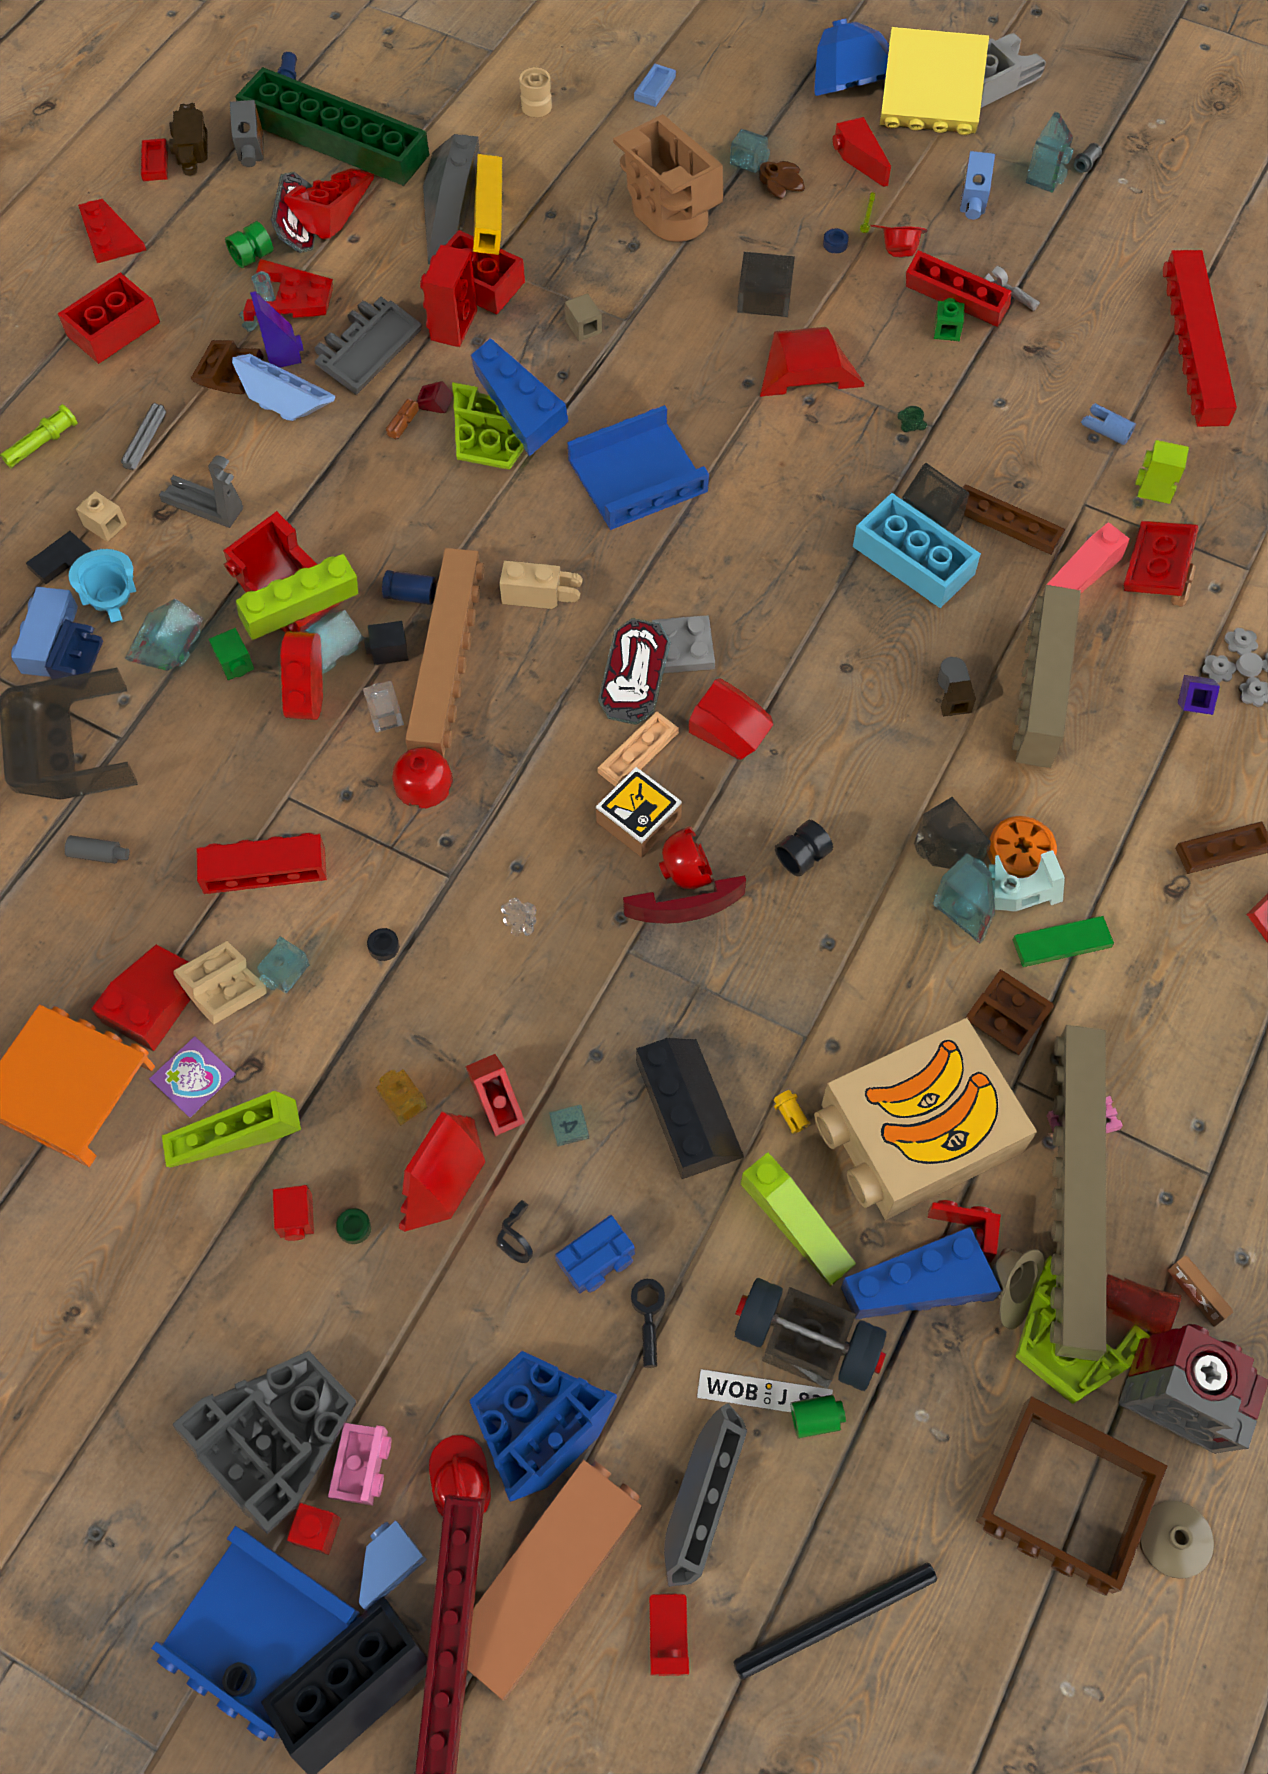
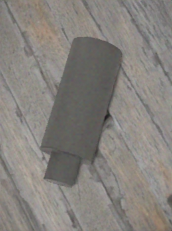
[65,835,130,864]

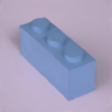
[11,587,78,677]

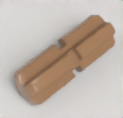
[1171,563,1196,607]

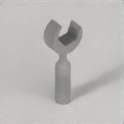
[984,266,1040,311]

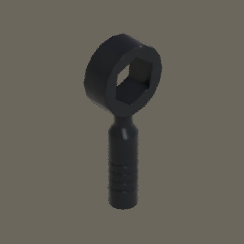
[631,1278,665,1368]

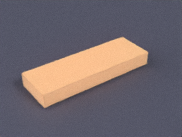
[598,711,679,787]

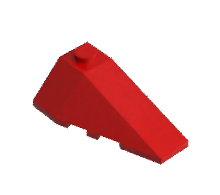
[284,168,374,239]

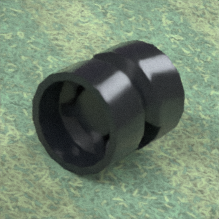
[775,819,833,877]

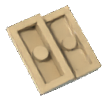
[174,941,266,1025]

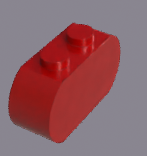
[280,631,323,720]

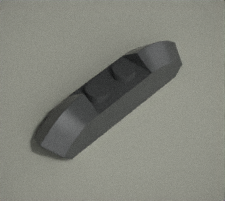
[664,1403,747,1587]

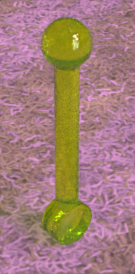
[860,192,876,233]

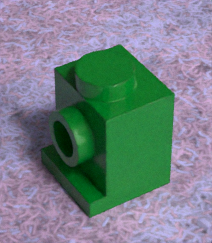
[934,298,964,341]

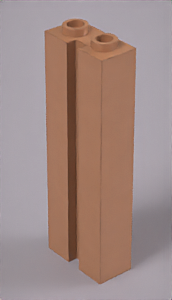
[467,1460,642,1701]

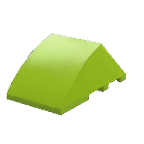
[452,382,524,470]

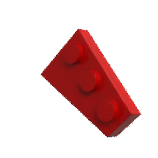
[78,199,146,263]

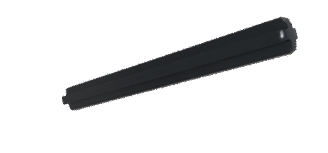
[733,1563,937,1679]

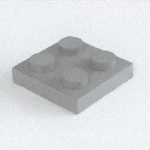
[652,615,715,673]

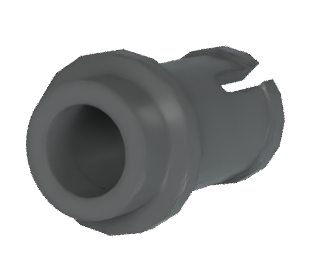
[1074,143,1102,173]

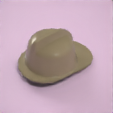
[992,1248,1044,1330]

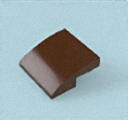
[191,340,264,394]
[965,969,1055,1056]

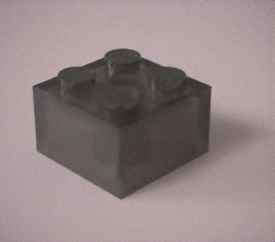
[737,252,795,317]

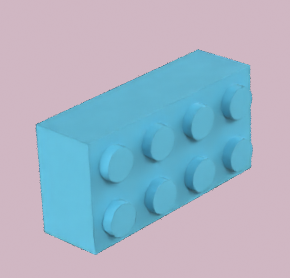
[853,493,981,608]

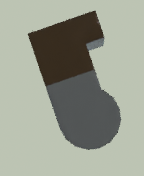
[937,657,976,717]

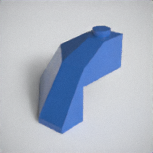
[814,18,889,96]

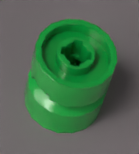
[225,221,274,268]

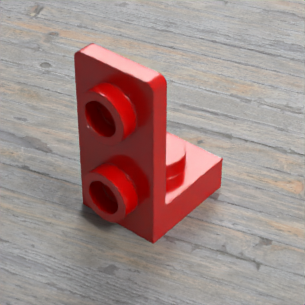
[927,1200,1001,1263]
[649,1594,689,1676]

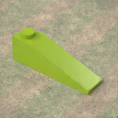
[162,1091,301,1168]
[740,1152,856,1287]

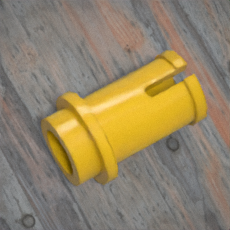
[773,1090,811,1134]

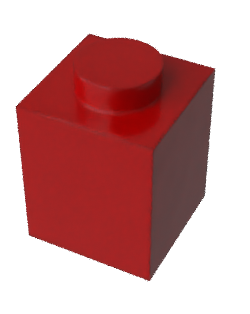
[273,1185,314,1241]
[287,1503,341,1555]

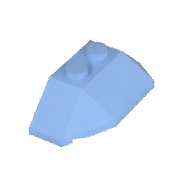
[232,354,335,421]

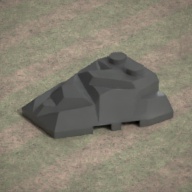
[173,1351,356,1534]

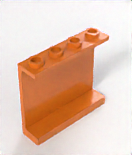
[0,1004,155,1168]

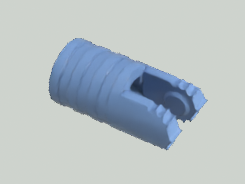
[1081,403,1136,445]

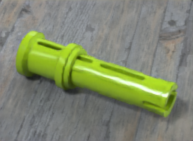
[0,404,78,468]

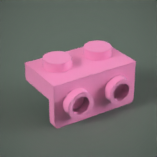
[328,1423,391,1506]

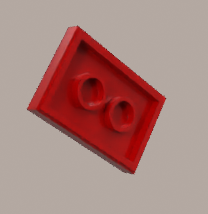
[1124,521,1198,596]

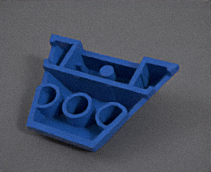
[469,1351,617,1502]

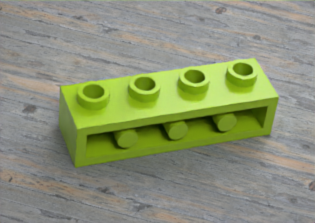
[236,553,358,640]

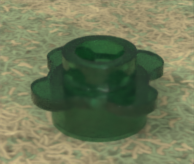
[897,406,927,432]

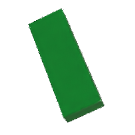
[1012,916,1114,967]

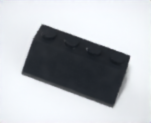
[636,1038,744,1179]
[261,1596,428,1774]

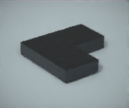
[26,531,93,584]

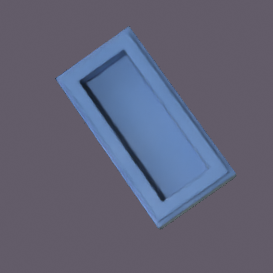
[634,64,676,107]

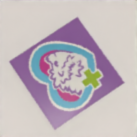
[149,1036,236,1118]

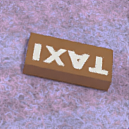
[1167,1255,1234,1327]

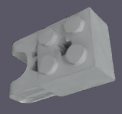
[981,33,1046,108]

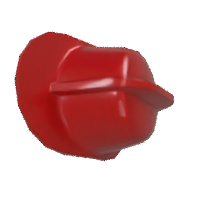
[870,225,927,258]
[429,1435,491,1517]

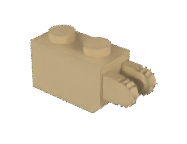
[500,561,583,609]

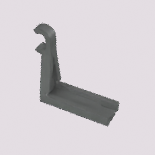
[159,455,243,528]

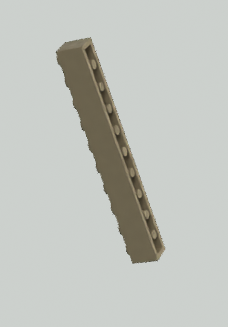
[1050,1025,1106,1361]

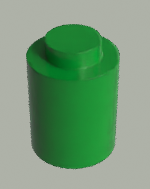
[790,1394,846,1439]

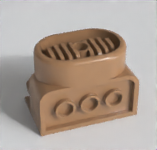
[613,114,723,242]

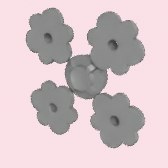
[1202,628,1268,707]

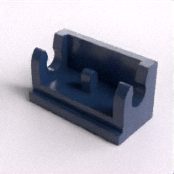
[45,619,103,688]

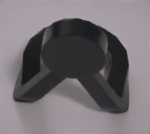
[496,1200,533,1263]

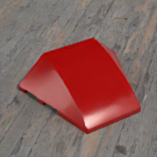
[760,327,865,397]
[399,1111,485,1232]

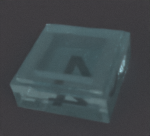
[549,1105,589,1147]

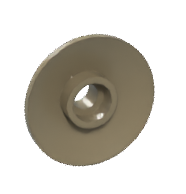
[1140,1501,1214,1579]

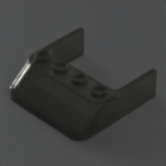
[0,667,138,800]

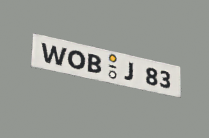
[697,1369,833,1412]

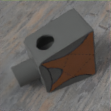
[230,100,264,167]

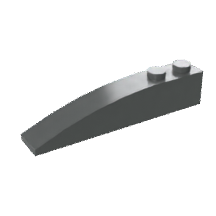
[423,134,480,264]

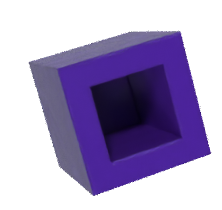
[1178,675,1220,715]

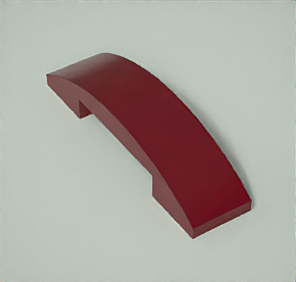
[623,875,746,924]

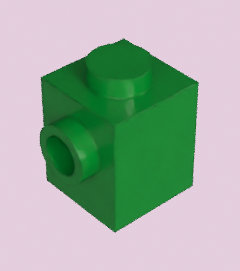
[209,627,254,680]

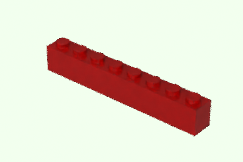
[1163,250,1237,427]

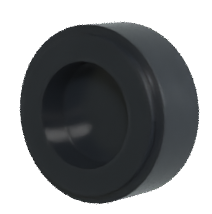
[367,928,400,961]

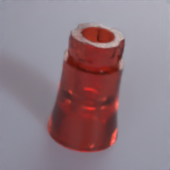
[1106,1274,1182,1335]

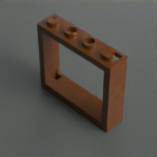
[976,1396,1168,1596]

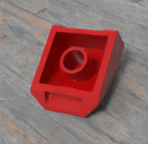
[689,678,774,760]

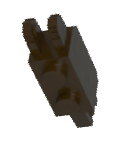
[169,103,208,176]

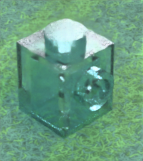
[730,129,770,173]

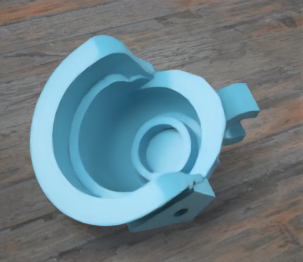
[69,549,136,623]

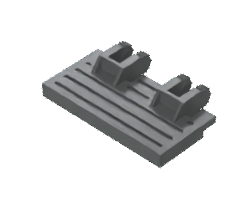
[314,296,422,395]

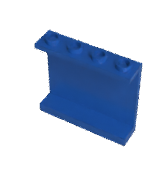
[567,405,709,530]
[151,1526,360,1741]

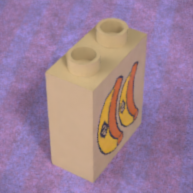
[814,1018,1037,1220]

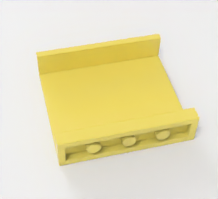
[879,27,989,135]

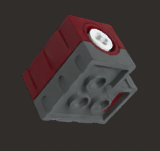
[1118,1324,1268,1454]

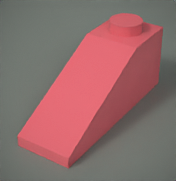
[1047,522,1130,593]

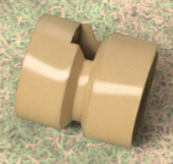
[519,67,552,117]

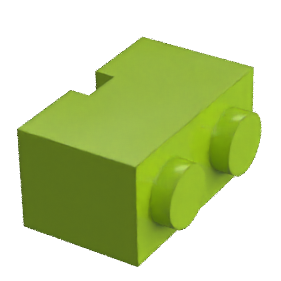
[1135,440,1189,504]

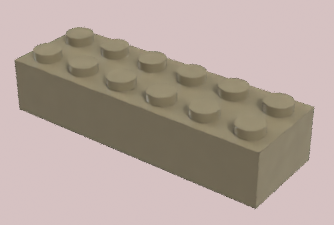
[1012,585,1081,768]

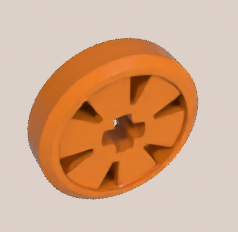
[987,816,1057,878]

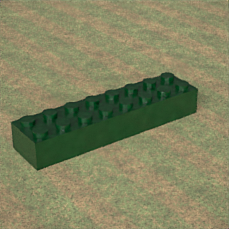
[235,67,430,186]

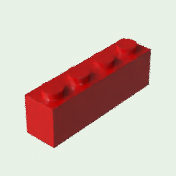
[906,250,1012,327]
[197,833,327,894]

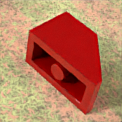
[465,1054,525,1136]

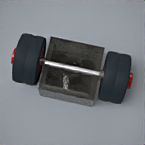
[734,1278,887,1391]

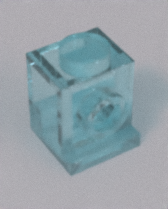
[257,936,310,993]

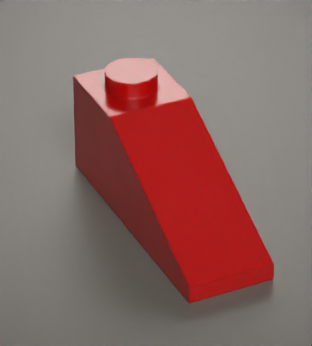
[832,117,891,187]

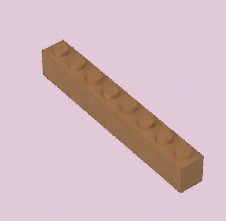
[405,548,485,757]

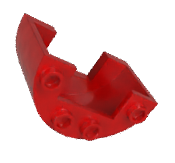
[223,511,345,633]

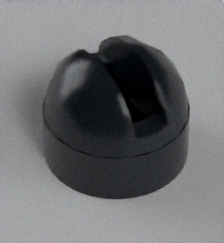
[222,1662,257,1697]

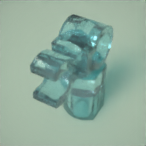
[239,271,275,332]

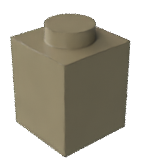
[565,293,602,342]

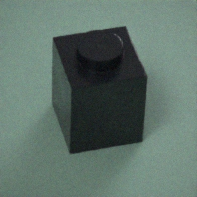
[364,621,409,665]

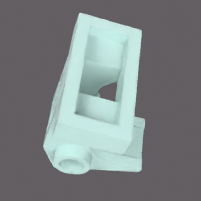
[988,850,1065,912]

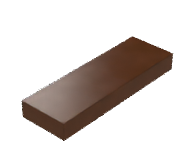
[1175,821,1268,874]

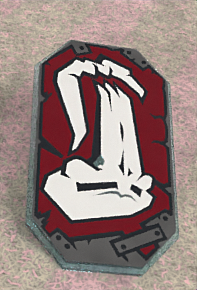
[271,172,316,253]
[598,618,671,725]

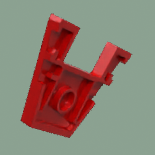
[243,259,333,321]

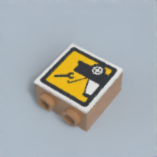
[596,767,682,858]

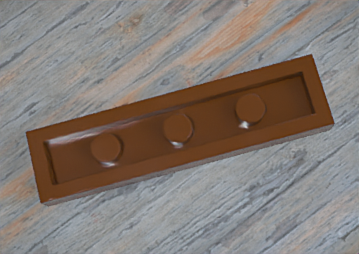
[951,484,1065,555]

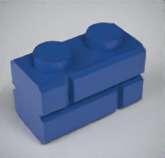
[555,1215,635,1294]

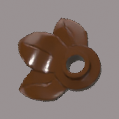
[759,161,805,199]

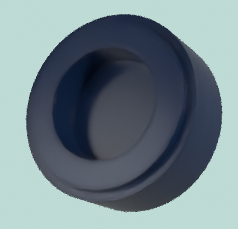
[823,228,849,253]

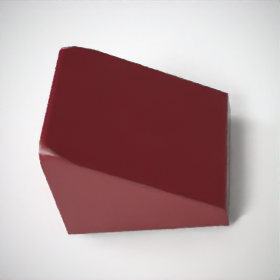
[416,381,453,413]

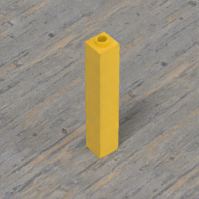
[473,154,502,255]

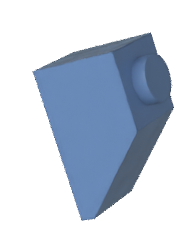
[359,1521,427,1610]

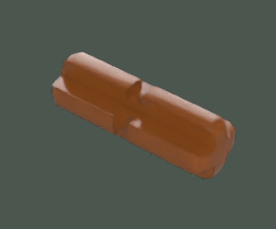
[386,399,419,440]

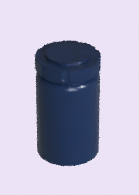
[382,570,436,605]

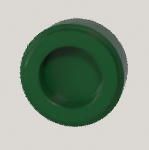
[336,1208,372,1244]

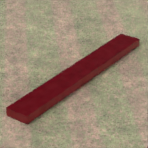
[415,1494,485,1774]

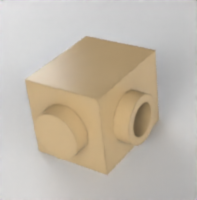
[76,491,127,542]

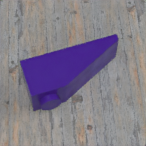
[250,291,304,368]

